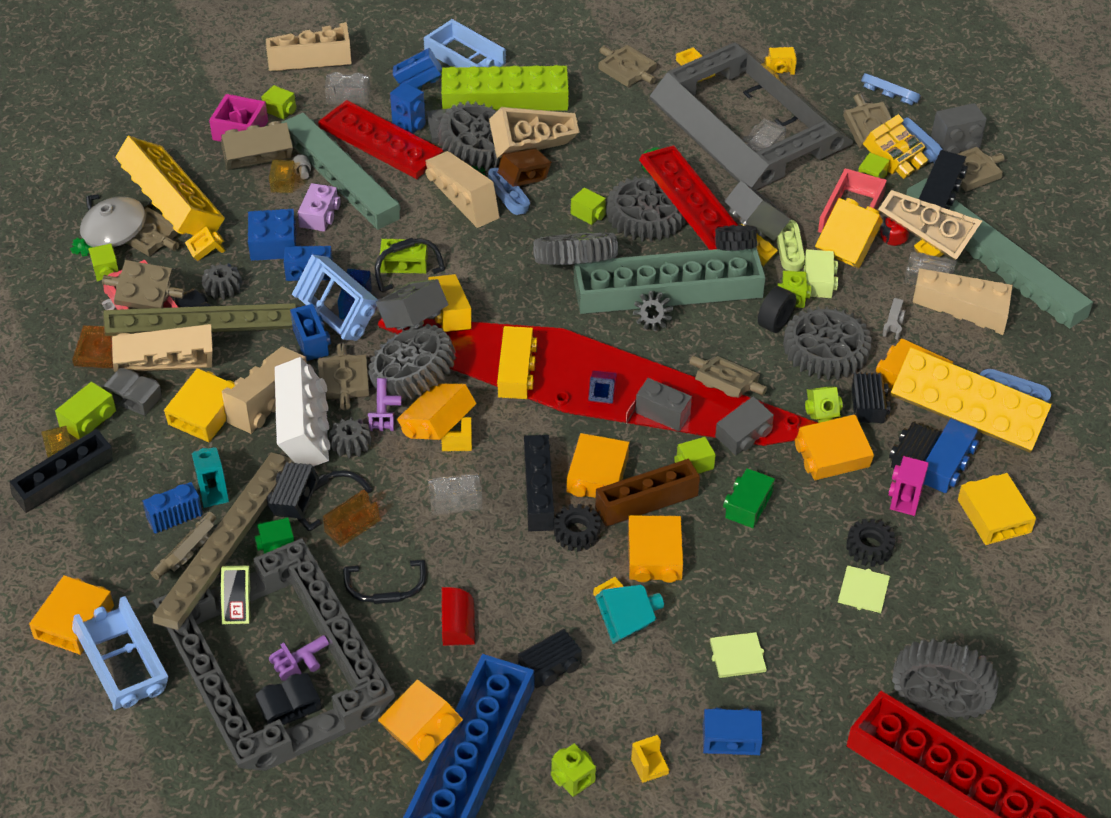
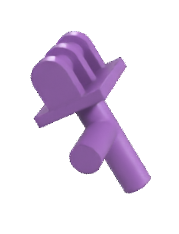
[368,378,402,431]
[269,635,329,681]

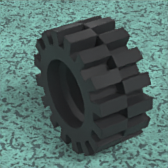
[715,225,757,251]
[554,504,601,552]
[846,519,895,567]

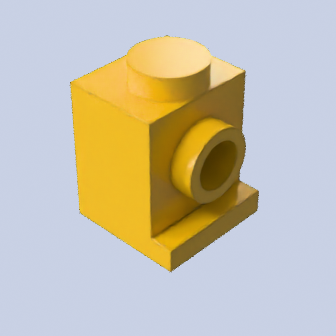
[765,47,796,75]

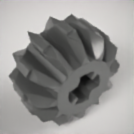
[202,262,242,300]
[633,291,673,331]
[329,416,372,459]

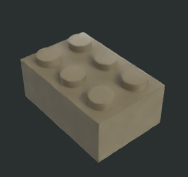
[221,121,293,170]

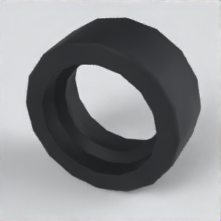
[757,286,796,333]

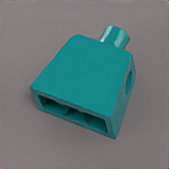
[192,447,229,508]
[595,585,664,644]

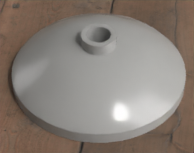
[80,196,146,248]

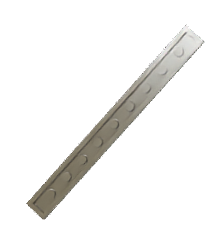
[153,452,294,630]

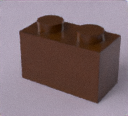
[497,148,552,187]

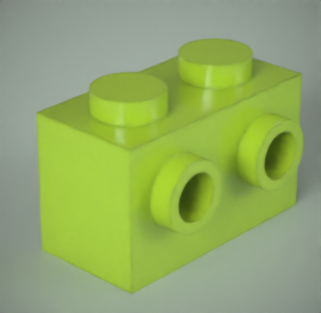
[380,239,428,274]
[55,381,116,439]

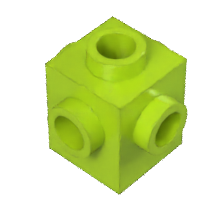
[777,271,811,308]
[805,386,843,423]
[551,743,596,797]

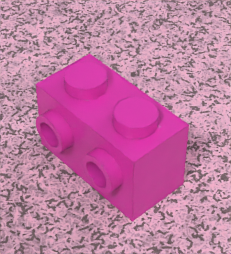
[888,456,929,516]

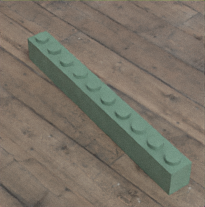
[906,178,1093,329]

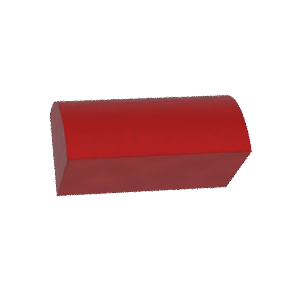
[442,587,475,646]

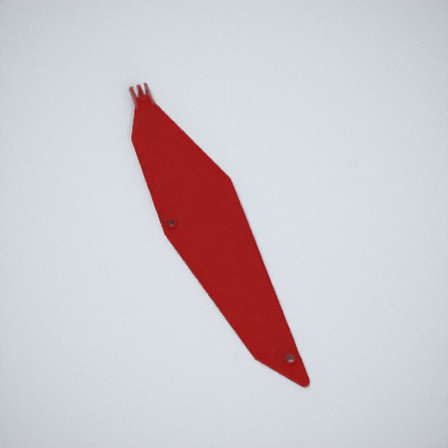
[378,318,818,446]

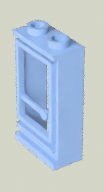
[424,19,506,67]
[292,255,378,341]
[72,596,168,710]

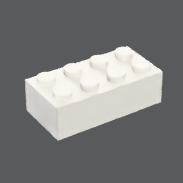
[275,357,330,467]

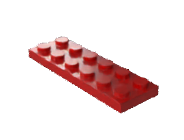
[318,100,444,179]
[639,145,738,250]

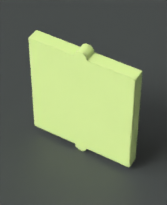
[838,565,890,613]
[710,632,766,678]

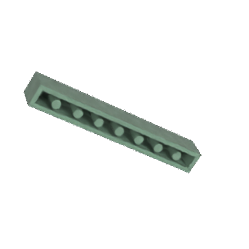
[281,113,401,230]

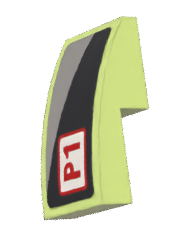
[221,566,250,624]

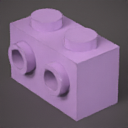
[298,183,341,231]

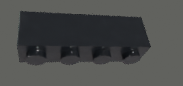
[919,150,968,210]
[9,429,113,513]
[524,435,554,532]

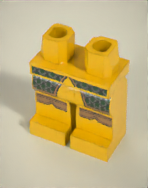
[863,114,928,179]

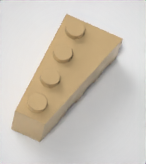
[266,22,351,71]
[489,107,579,158]
[426,151,499,228]
[878,190,982,261]
[913,268,1012,335]
[112,324,212,372]
[222,346,307,434]

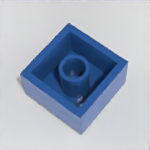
[248,209,296,261]

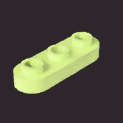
[776,219,805,271]

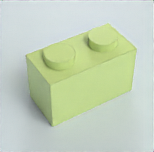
[804,249,838,298]

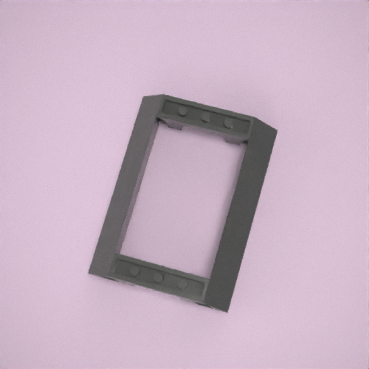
[650,42,853,190]
[153,538,395,771]

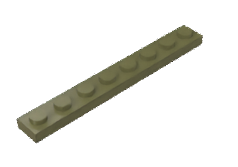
[103,303,296,336]

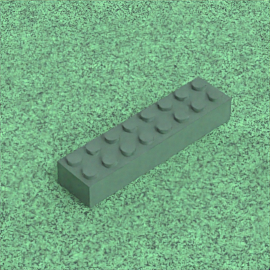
[574,247,765,314]

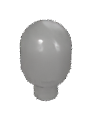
[292,154,311,179]

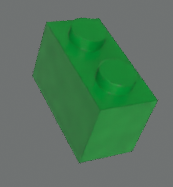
[723,468,775,529]

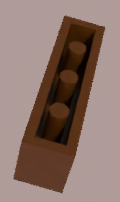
[595,458,700,527]

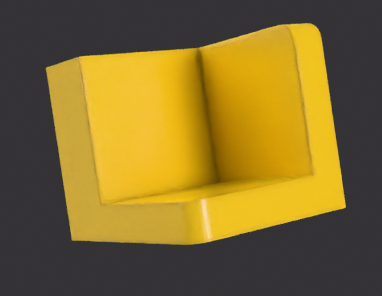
[441,417,472,451]
[631,735,669,783]

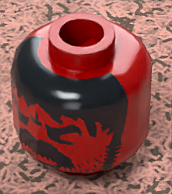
[880,216,910,246]

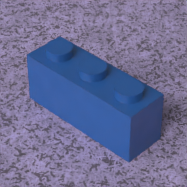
[924,418,979,493]

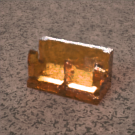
[323,489,381,547]

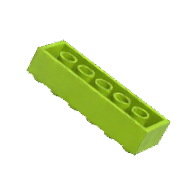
[442,65,568,111]

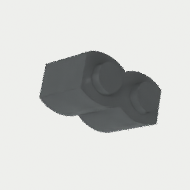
[102,368,162,416]

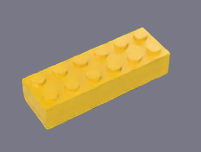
[116,136,225,236]
[891,347,1052,453]

